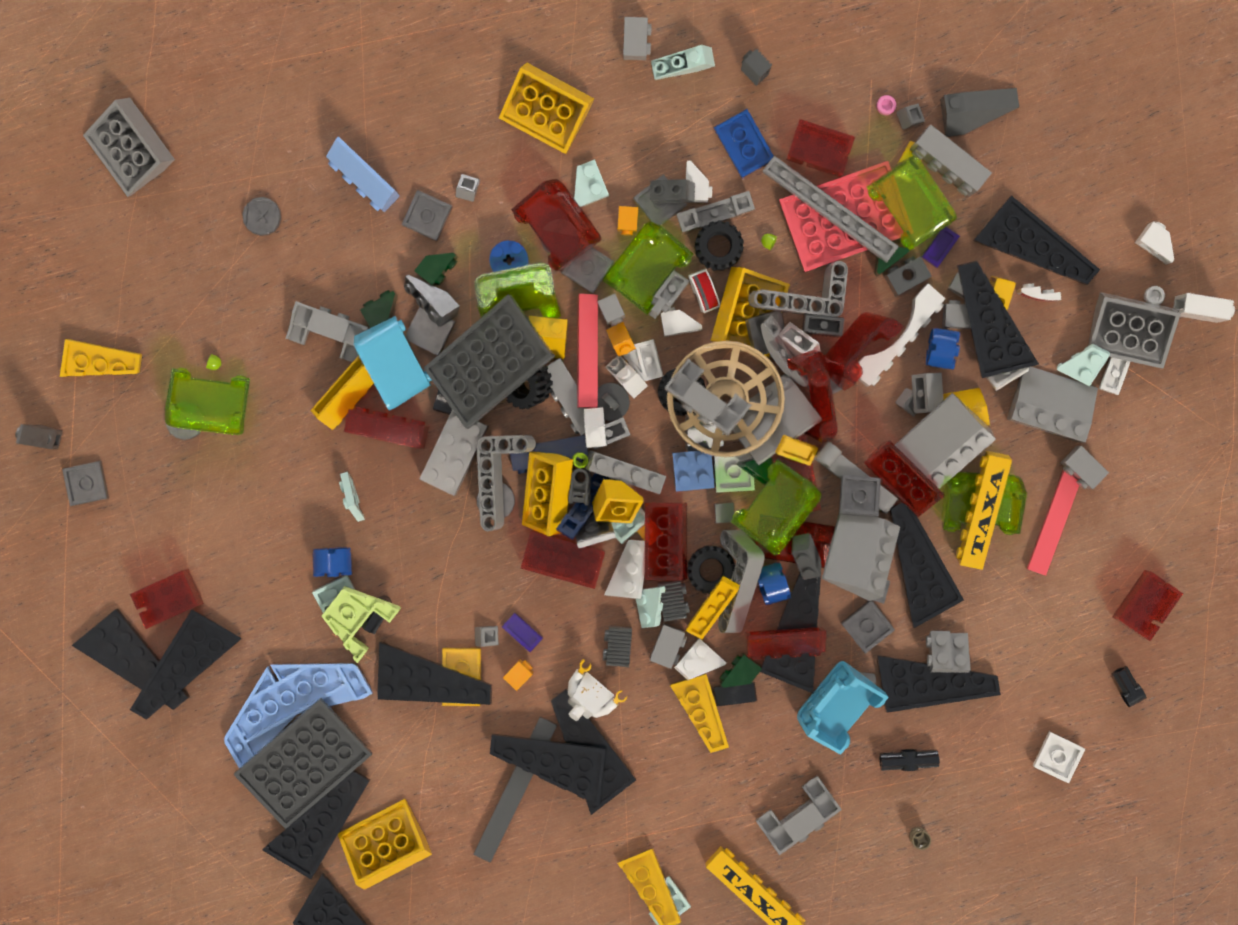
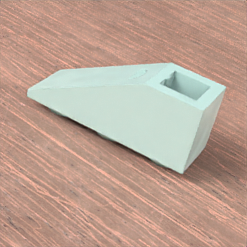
[651,45,715,80]

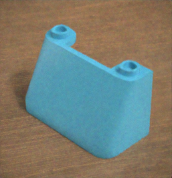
[354,316,432,411]
[797,661,889,755]

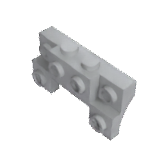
[286,301,370,362]
[665,358,752,436]
[756,775,842,855]

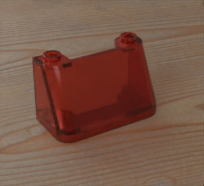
[511,179,601,272]
[820,312,904,391]
[787,350,838,443]

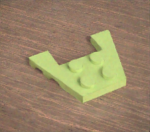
[322,586,401,663]

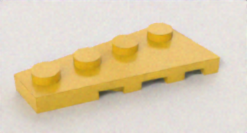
[60,339,142,377]
[670,673,729,753]
[617,849,682,925]

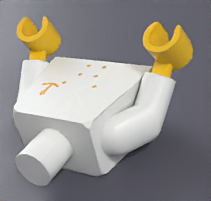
[568,659,628,721]

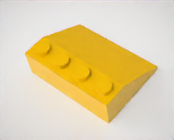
[499,63,594,154]
[710,267,790,358]
[338,799,432,890]

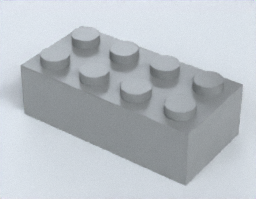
[910,125,992,197]
[420,410,489,496]

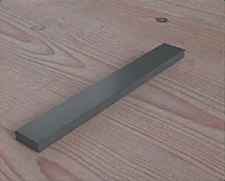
[473,716,557,863]

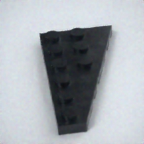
[973,195,1100,285]
[957,261,1039,378]
[760,572,821,693]
[378,641,492,705]

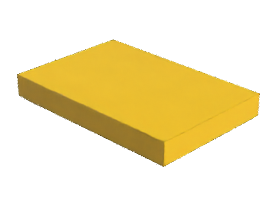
[442,648,481,706]

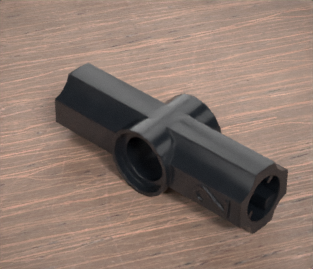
[879,749,940,771]

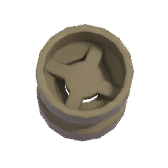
[909,827,931,850]

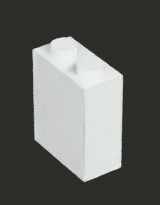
[1173,293,1235,323]

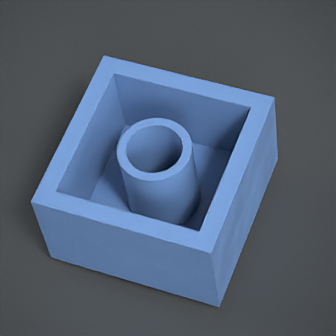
[672,451,715,492]

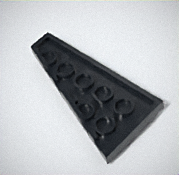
[890,500,964,628]
[72,609,190,710]
[130,610,242,720]
[877,655,1001,713]
[551,689,636,815]
[490,734,606,807]
[262,770,370,879]
[292,873,368,925]

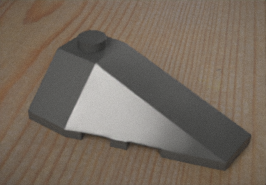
[940,88,1019,137]

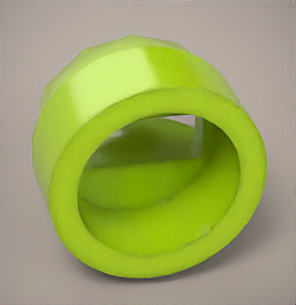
[761,233,777,250]
[206,354,221,370]
[572,452,588,468]

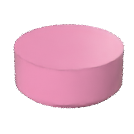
[876,95,896,116]

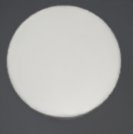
[1144,286,1165,305]

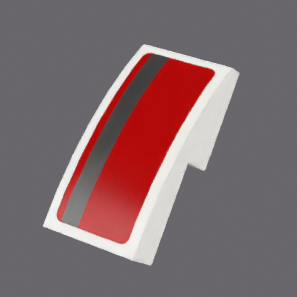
[688,268,720,313]
[1017,283,1061,302]

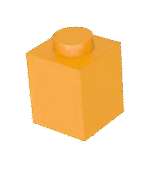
[618,206,638,236]
[606,322,636,357]
[503,659,534,691]

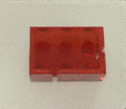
[786,119,855,177]
[130,569,204,629]
[1112,570,1183,641]

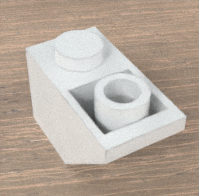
[605,356,648,398]

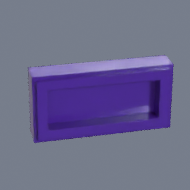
[921,225,960,268]
[502,613,543,652]

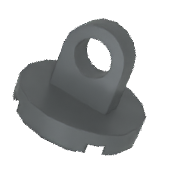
[598,383,630,421]

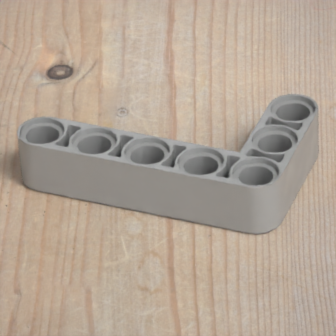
[748,261,848,317]
[477,435,536,531]
[814,441,898,514]
[718,530,764,633]

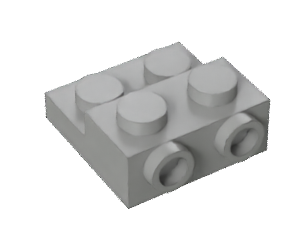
[926,631,971,673]

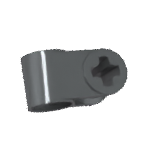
[568,468,592,505]

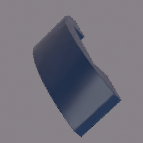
[556,473,611,540]

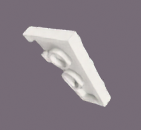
[604,540,649,599]

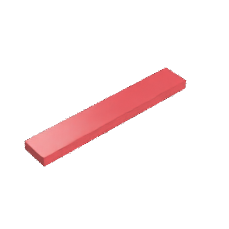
[577,294,598,409]
[1026,470,1079,576]

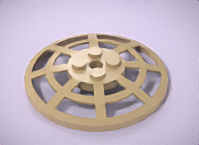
[667,341,785,457]

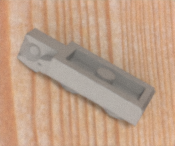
[649,270,689,319]

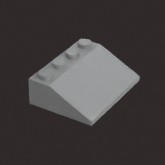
[83,98,175,197]
[1088,292,1181,369]
[1007,367,1098,443]
[732,374,822,465]
[895,393,996,490]
[822,514,900,601]

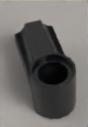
[361,595,392,634]
[1112,666,1147,708]

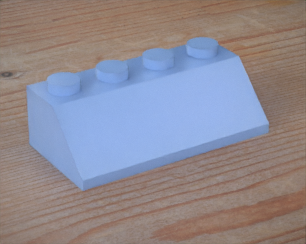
[326,136,400,212]

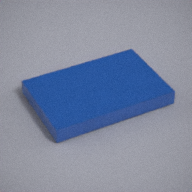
[714,109,774,179]

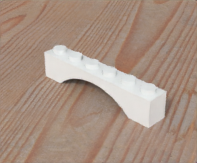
[850,284,946,387]

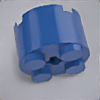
[490,241,530,281]
[926,328,960,370]
[312,547,352,577]
[758,561,791,605]

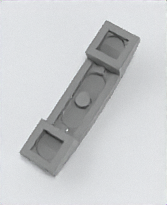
[676,191,755,233]
[761,314,814,387]

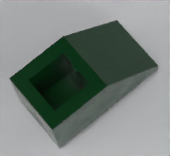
[414,253,458,286]
[360,290,398,328]
[719,653,762,688]

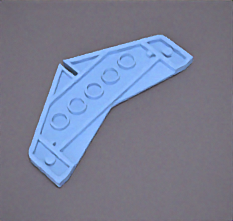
[224,663,373,768]

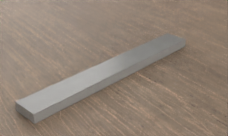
[763,156,899,263]

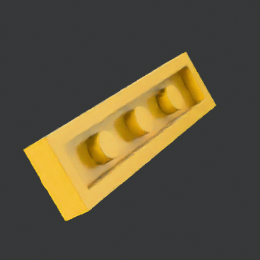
[686,576,740,639]

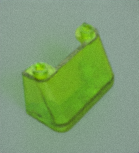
[866,156,957,250]
[603,221,694,315]
[474,263,561,318]
[165,368,250,435]
[730,459,821,555]
[942,472,1027,535]

